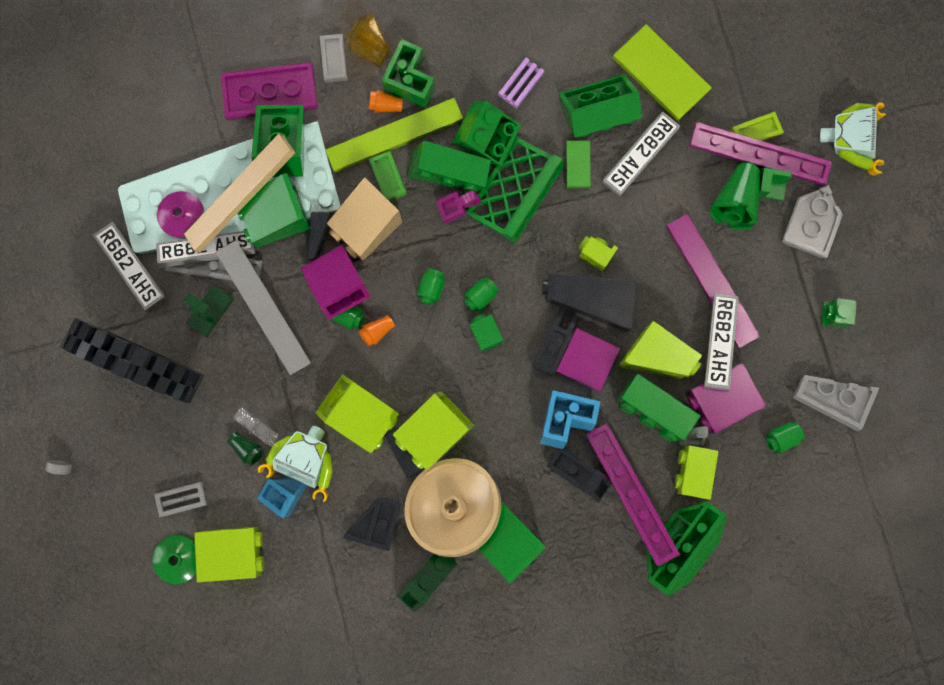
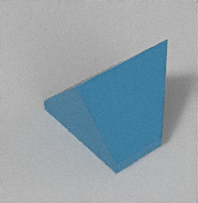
[257,477,307,518]

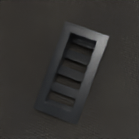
[308,212,332,262]

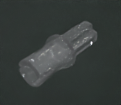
[233,407,279,446]

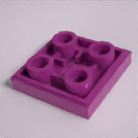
[556,328,620,392]

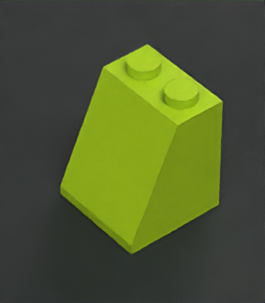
[619,321,702,379]
[315,374,399,453]
[393,391,475,470]

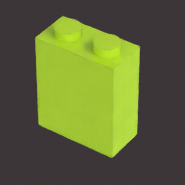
[195,526,264,583]

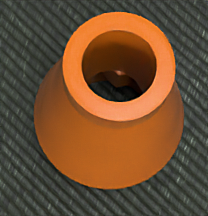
[369,89,403,113]
[358,315,395,347]

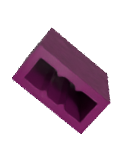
[300,245,371,320]
[687,363,766,434]

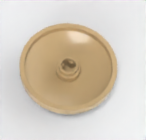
[405,458,501,557]

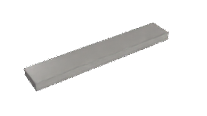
[215,240,311,375]

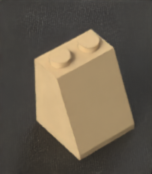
[327,178,402,261]

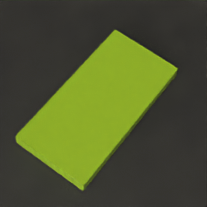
[613,24,712,121]

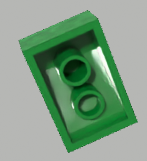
[251,105,304,177]

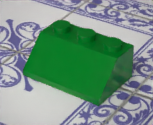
[558,74,642,137]

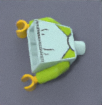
[820,103,886,176]
[258,426,333,502]

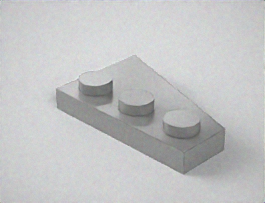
[793,375,879,431]

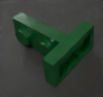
[183,285,234,337]
[396,554,458,612]

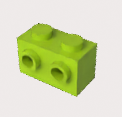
[674,445,718,500]

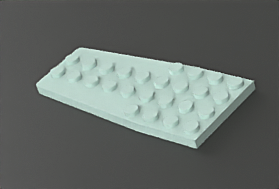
[118,121,341,254]

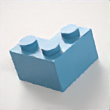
[540,390,601,449]

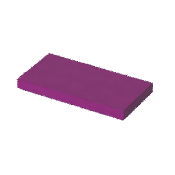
[220,62,318,120]

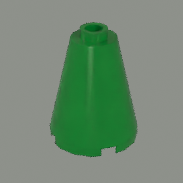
[709,162,760,230]

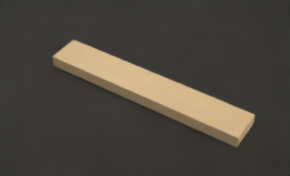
[184,134,295,253]

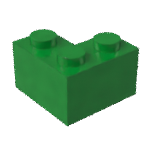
[382,39,436,108]

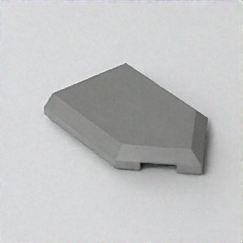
[782,185,843,258]

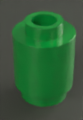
[416,268,445,305]
[464,277,499,312]
[332,306,365,330]
[766,422,805,454]

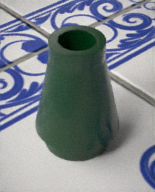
[227,432,263,466]

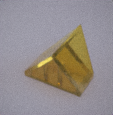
[345,13,391,66]

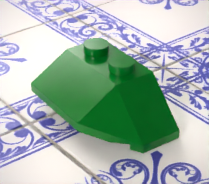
[647,501,727,597]

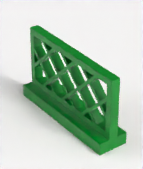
[466,137,564,244]

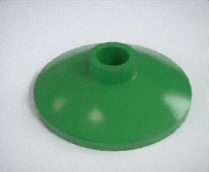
[152,535,196,584]

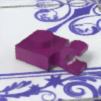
[436,190,481,223]

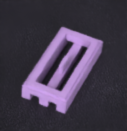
[498,58,545,109]

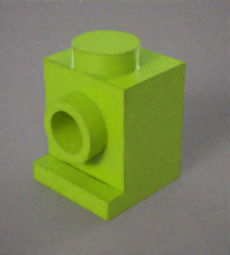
[579,236,618,272]

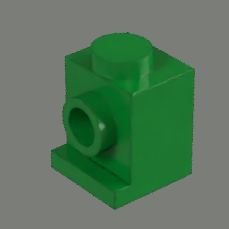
[821,299,856,328]

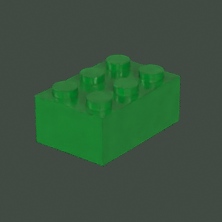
[616,374,700,443]

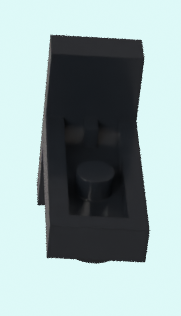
[547,448,612,503]

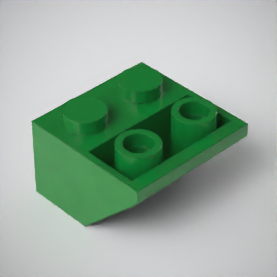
[452,100,521,166]

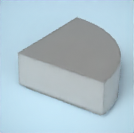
[680,426,708,446]

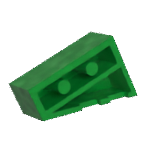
[406,141,491,193]

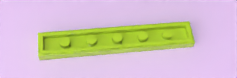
[325,98,463,173]

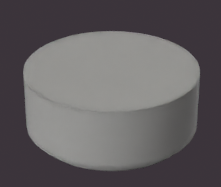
[45,460,72,475]

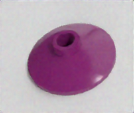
[157,191,204,238]

